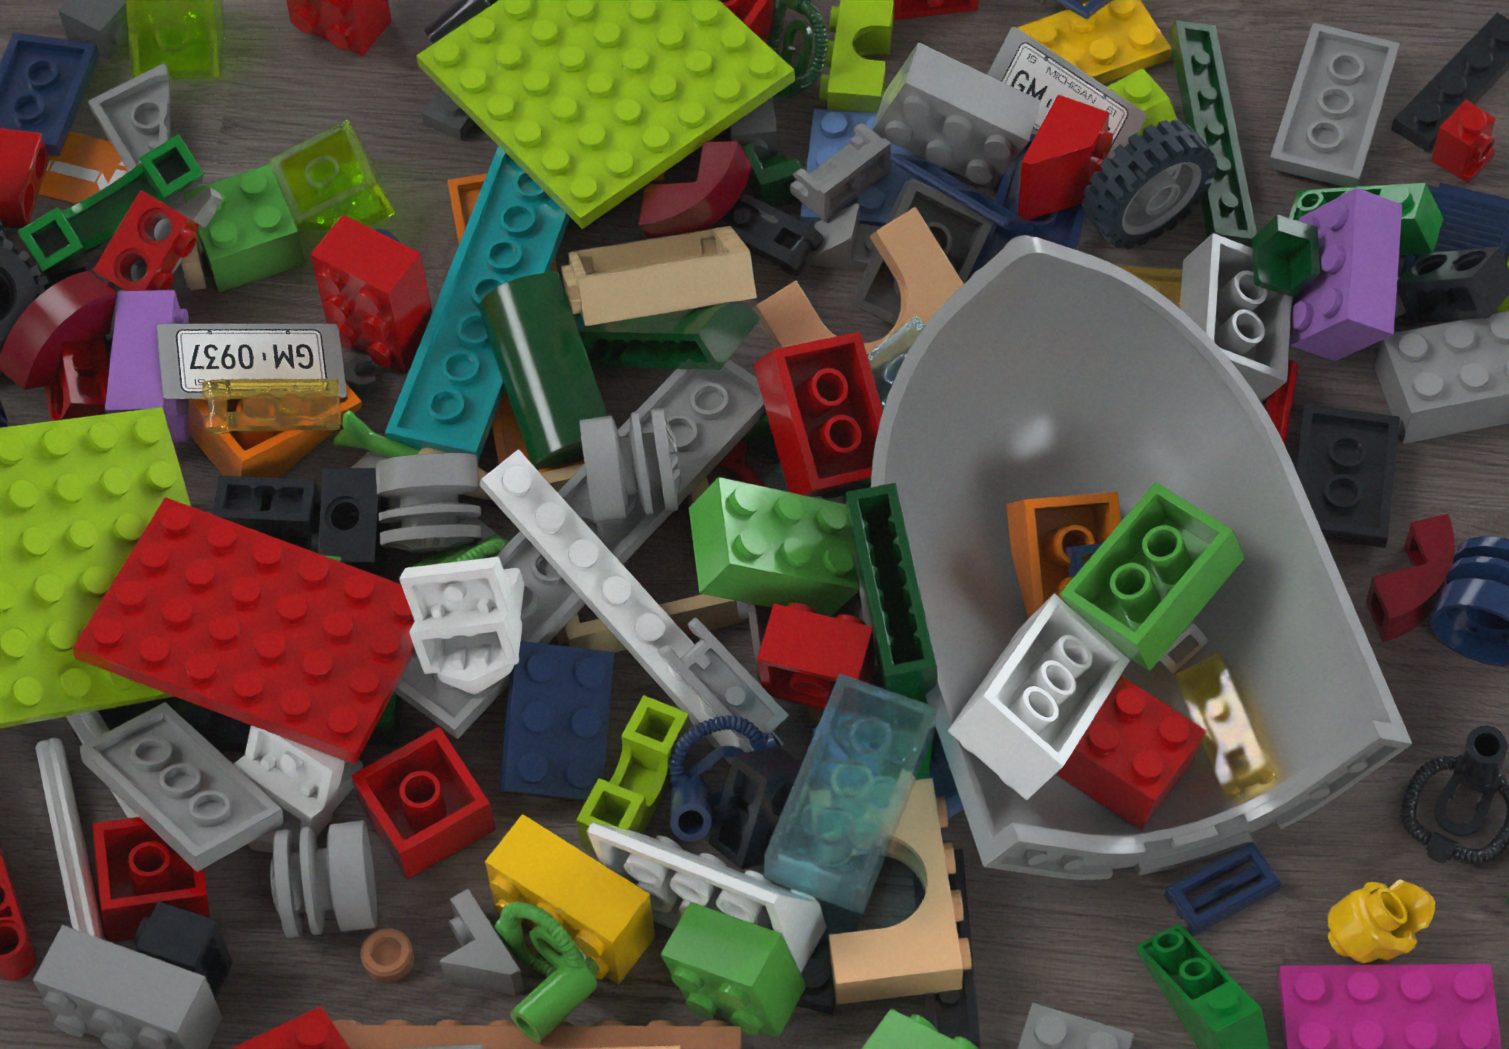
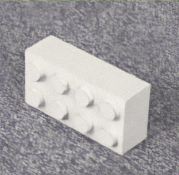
[948,593,1130,800]

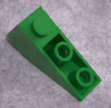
[1289,183,1443,256]
[1135,923,1270,1049]

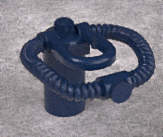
[669,715,782,842]

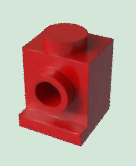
[1431,100,1496,184]

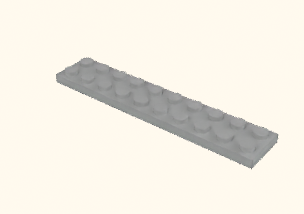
[394,360,766,739]

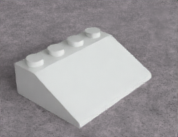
[587,823,826,973]

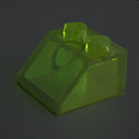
[126,0,225,79]
[268,119,396,231]

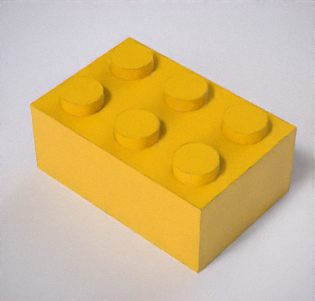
[485,814,655,984]

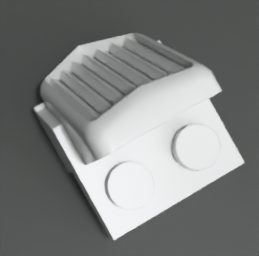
[399,557,524,695]
[233,725,363,853]

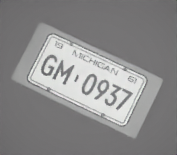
[987,27,1146,159]
[157,324,347,399]

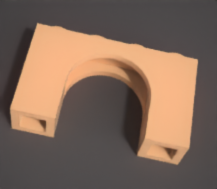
[753,206,964,378]
[809,778,972,1005]

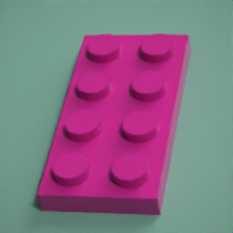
[1278,964,1502,1049]

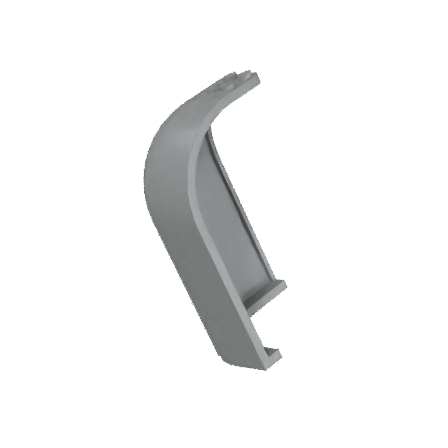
[871,235,1412,880]

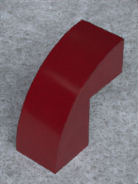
[639,141,752,239]
[0,271,117,390]
[1366,514,1455,642]

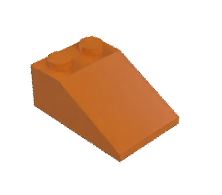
[188,384,362,478]
[1006,492,1121,619]

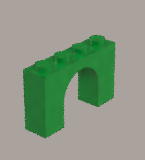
[17,134,204,277]

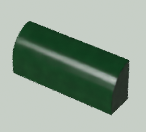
[478,271,608,470]
[574,302,760,370]
[846,482,938,708]

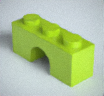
[820,0,894,113]
[576,695,691,853]

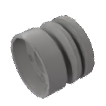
[580,408,681,523]
[375,453,483,553]
[270,820,377,938]

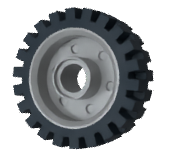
[1082,120,1217,249]

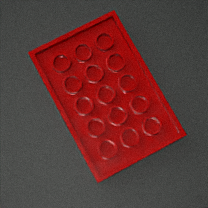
[73,497,416,765]

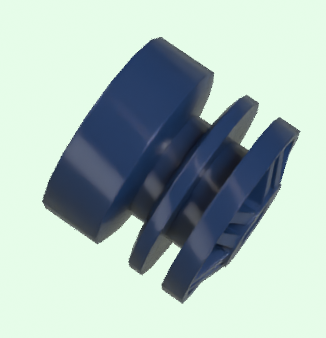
[1430,536,1509,666]

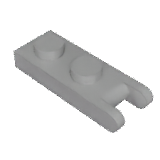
[658,617,789,751]

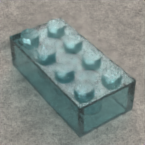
[764,674,938,914]

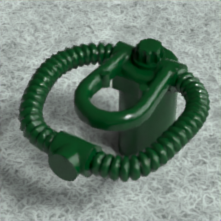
[767,0,828,98]

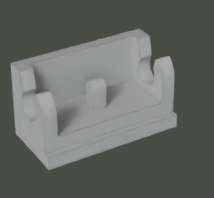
[790,123,891,221]

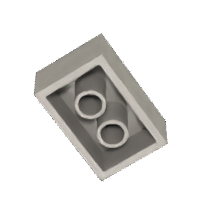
[872,42,1041,190]
[1180,233,1291,402]
[1374,311,1509,444]
[33,925,223,1049]

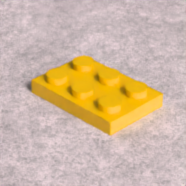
[1017,0,1172,84]

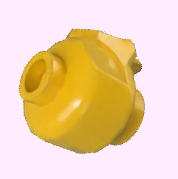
[1327,880,1435,963]

